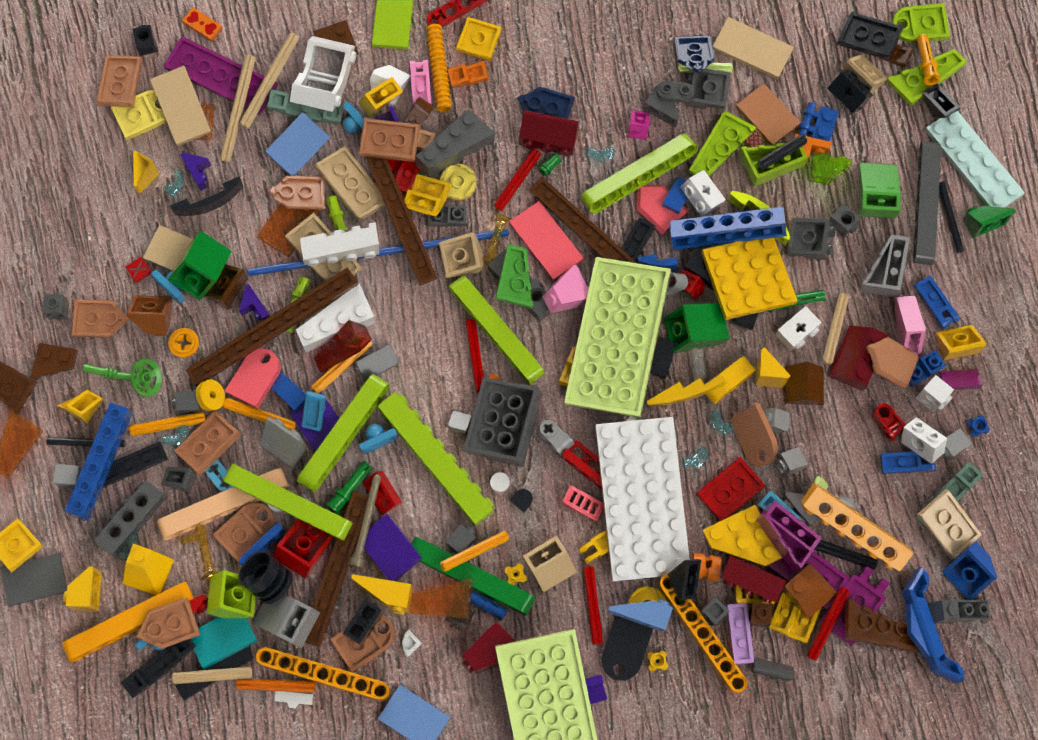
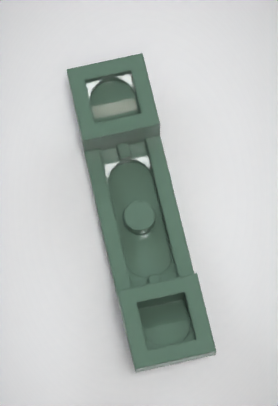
[267,89,343,124]
[915,461,984,529]

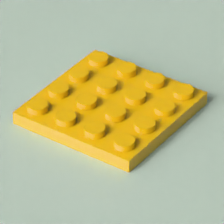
[701,238,798,320]

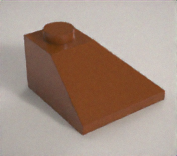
[126,295,172,336]
[782,564,837,619]

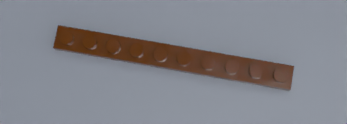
[186,267,359,387]

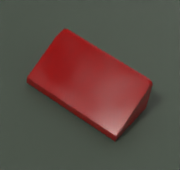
[363,471,402,515]

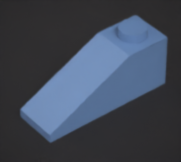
[608,599,673,632]

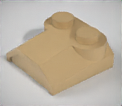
[439,232,484,278]

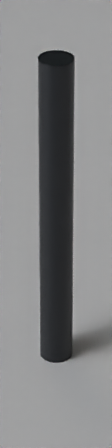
[939,181,964,253]
[46,437,125,447]

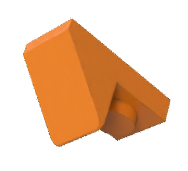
[793,134,832,164]

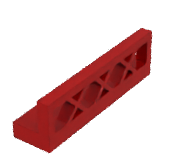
[562,440,602,490]

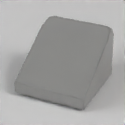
[448,411,472,434]

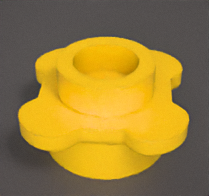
[505,563,527,585]
[647,651,668,672]

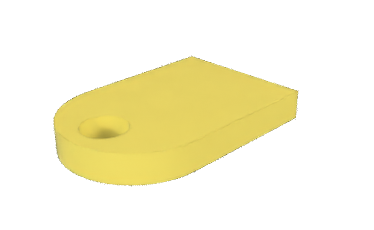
[111,90,167,140]

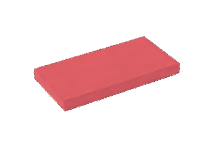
[509,201,584,281]

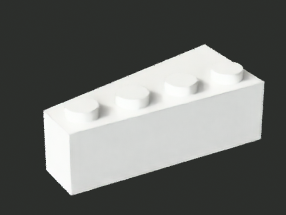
[300,222,379,266]
[296,283,376,352]

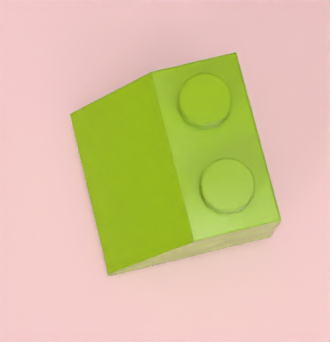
[207,570,256,618]

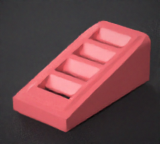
[562,485,604,522]

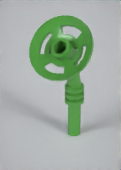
[82,358,162,397]

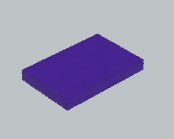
[289,392,340,452]
[364,513,422,581]

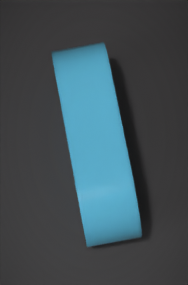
[205,460,233,492]

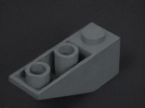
[928,600,991,624]

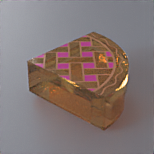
[744,128,763,147]

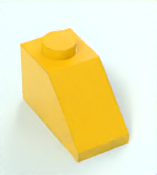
[358,77,403,117]

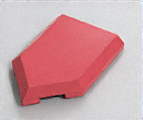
[636,185,689,236]

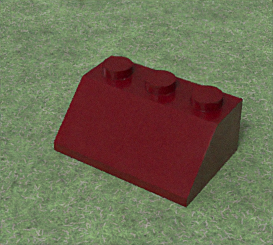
[519,110,579,156]
[828,325,889,391]
[721,555,786,604]

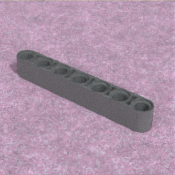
[913,142,941,265]

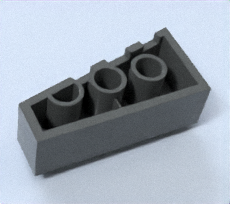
[415,109,495,177]

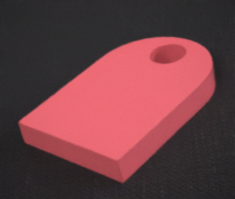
[225,348,281,409]

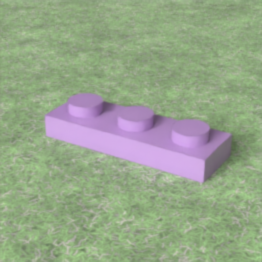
[726,603,754,665]

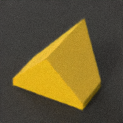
[133,151,159,193]
[56,389,103,424]

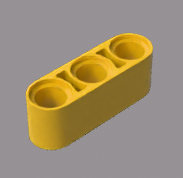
[706,356,756,404]

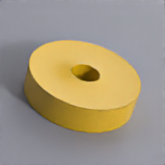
[196,380,225,411]

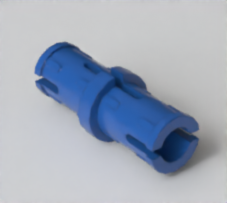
[468,590,508,621]

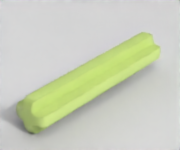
[678,63,733,73]

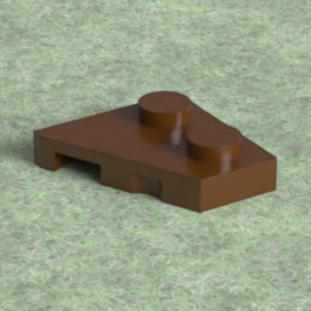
[313,20,359,60]
[30,343,78,380]

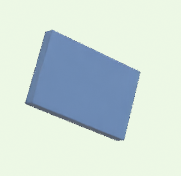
[265,112,330,176]
[378,685,450,740]

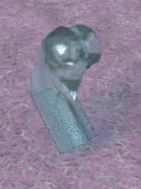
[711,410,734,435]
[162,425,190,445]
[683,447,709,468]
[118,534,139,561]

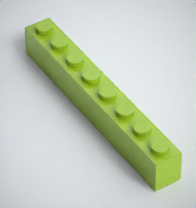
[378,392,494,527]

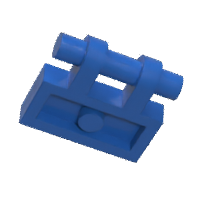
[799,102,839,142]

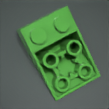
[858,163,901,218]

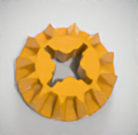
[168,328,199,358]

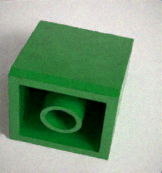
[168,231,232,301]
[663,303,730,353]

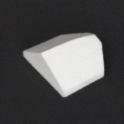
[370,65,411,107]

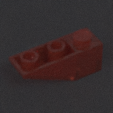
[314,320,372,372]

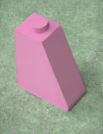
[542,265,589,313]
[894,296,926,355]

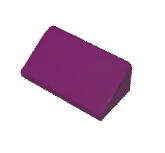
[939,369,982,390]

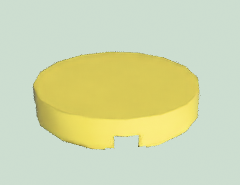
[440,164,477,200]

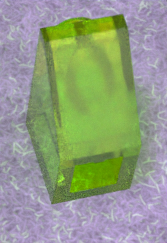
[810,154,852,184]

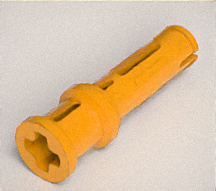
[917,34,941,85]

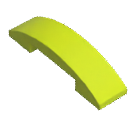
[728,191,790,246]

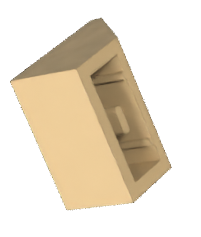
[523,535,577,593]

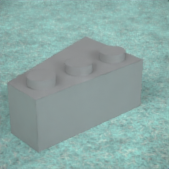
[862,235,910,298]

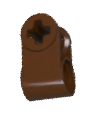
[403,96,434,126]

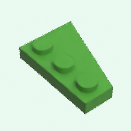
[495,244,533,309]

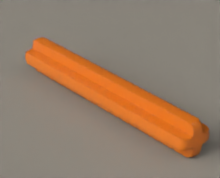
[236,678,316,693]

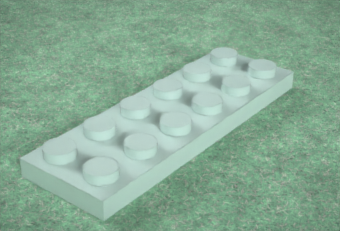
[925,111,1025,208]

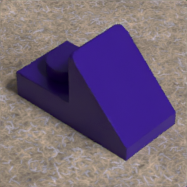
[180,153,211,191]
[239,284,270,321]

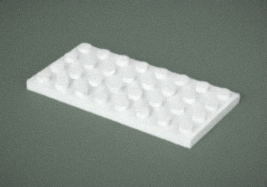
[595,417,690,582]

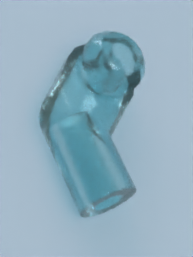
[587,146,615,162]
[164,170,184,196]

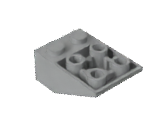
[260,417,307,470]
[252,595,320,649]

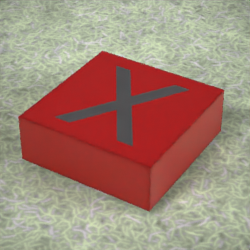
[125,257,152,284]

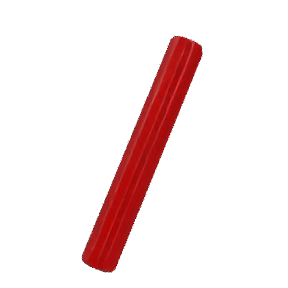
[494,148,541,211]
[466,319,484,393]
[583,566,603,645]
[807,587,850,661]

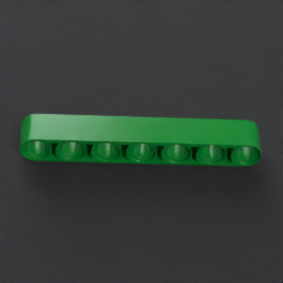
[411,537,536,616]

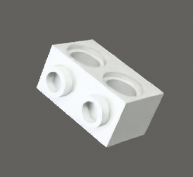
[915,375,954,413]

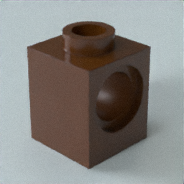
[749,603,773,627]

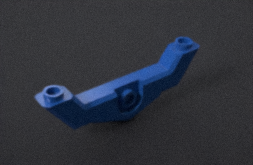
[902,567,964,683]

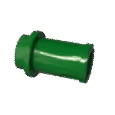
[538,153,562,176]

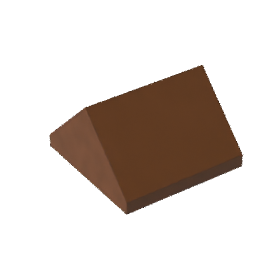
[204,264,248,310]
[785,362,824,405]

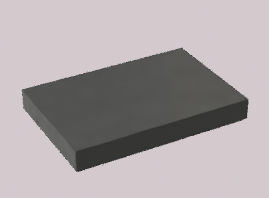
[1,553,67,607]

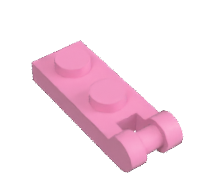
[410,60,432,105]

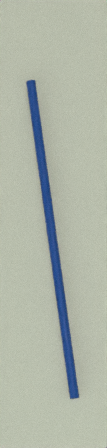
[248,228,509,276]

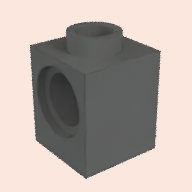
[829,204,860,237]
[43,294,68,319]
[172,391,202,415]
[445,524,476,554]
[700,597,730,628]

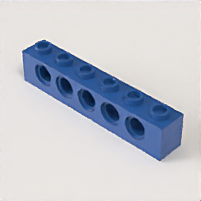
[670,207,787,250]
[65,402,133,522]

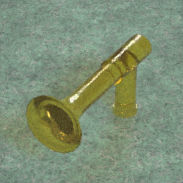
[484,213,512,266]
[180,525,218,580]

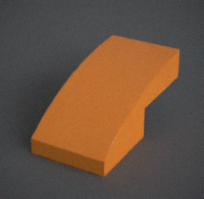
[448,61,490,87]

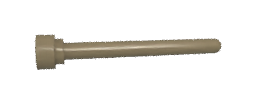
[348,474,381,568]

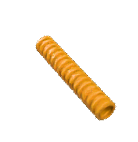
[426,24,452,112]

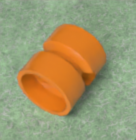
[692,553,721,582]

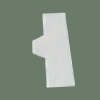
[274,691,313,708]

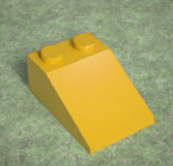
[351,574,413,615]

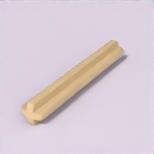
[822,293,849,365]
[172,667,252,684]

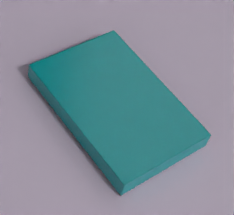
[191,617,258,669]

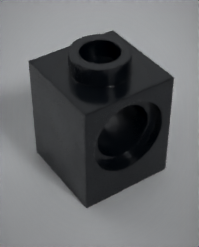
[132,25,158,56]

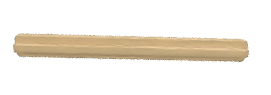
[240,32,299,129]
[220,54,256,162]

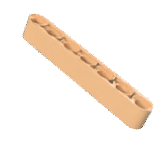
[156,468,289,541]

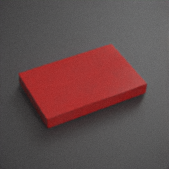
[696,457,766,522]

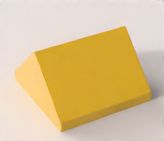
[936,325,986,361]
[755,347,790,388]

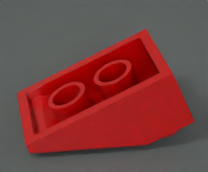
[273,519,334,579]

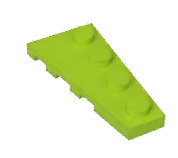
[887,49,967,106]
[688,110,757,177]

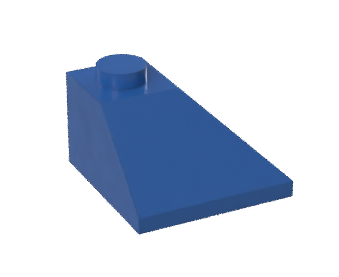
[942,541,998,600]

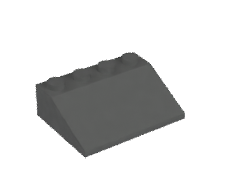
[463,377,543,467]

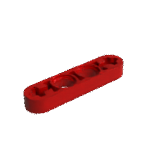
[427,0,488,27]

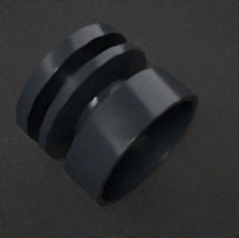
[238,551,292,604]

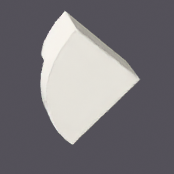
[402,629,422,658]

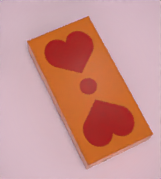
[182,7,223,42]

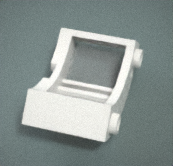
[290,36,356,112]

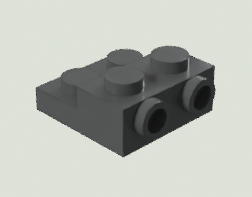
[686,69,731,109]
[788,218,835,260]

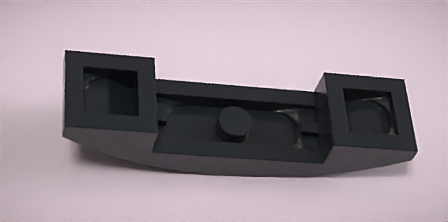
[170,176,243,216]
[121,639,196,698]

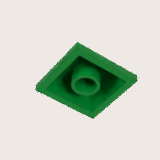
[963,206,1016,238]

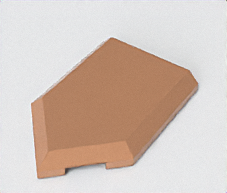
[268,176,325,210]
[71,299,130,337]
[866,337,919,389]
[136,597,200,649]

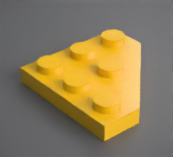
[702,505,782,567]

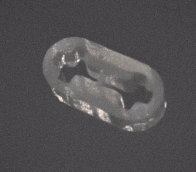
[692,348,705,382]

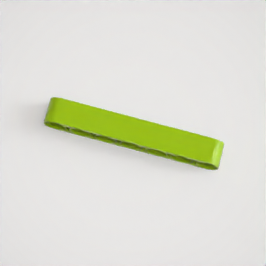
[581,134,698,214]
[448,275,545,385]
[297,374,390,492]
[223,463,353,541]

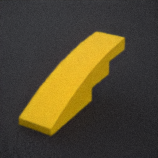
[646,375,727,407]

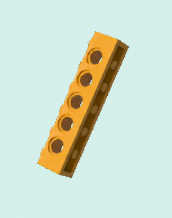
[801,482,914,572]

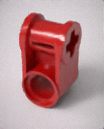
[872,403,906,442]

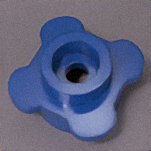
[967,416,990,437]

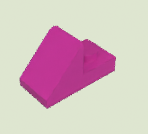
[628,110,650,140]

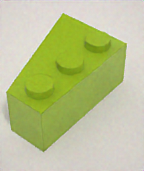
[739,143,808,187]

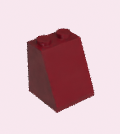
[462,622,516,674]

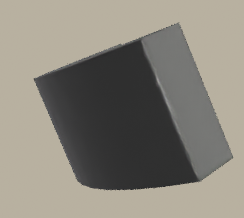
[427,205,467,227]

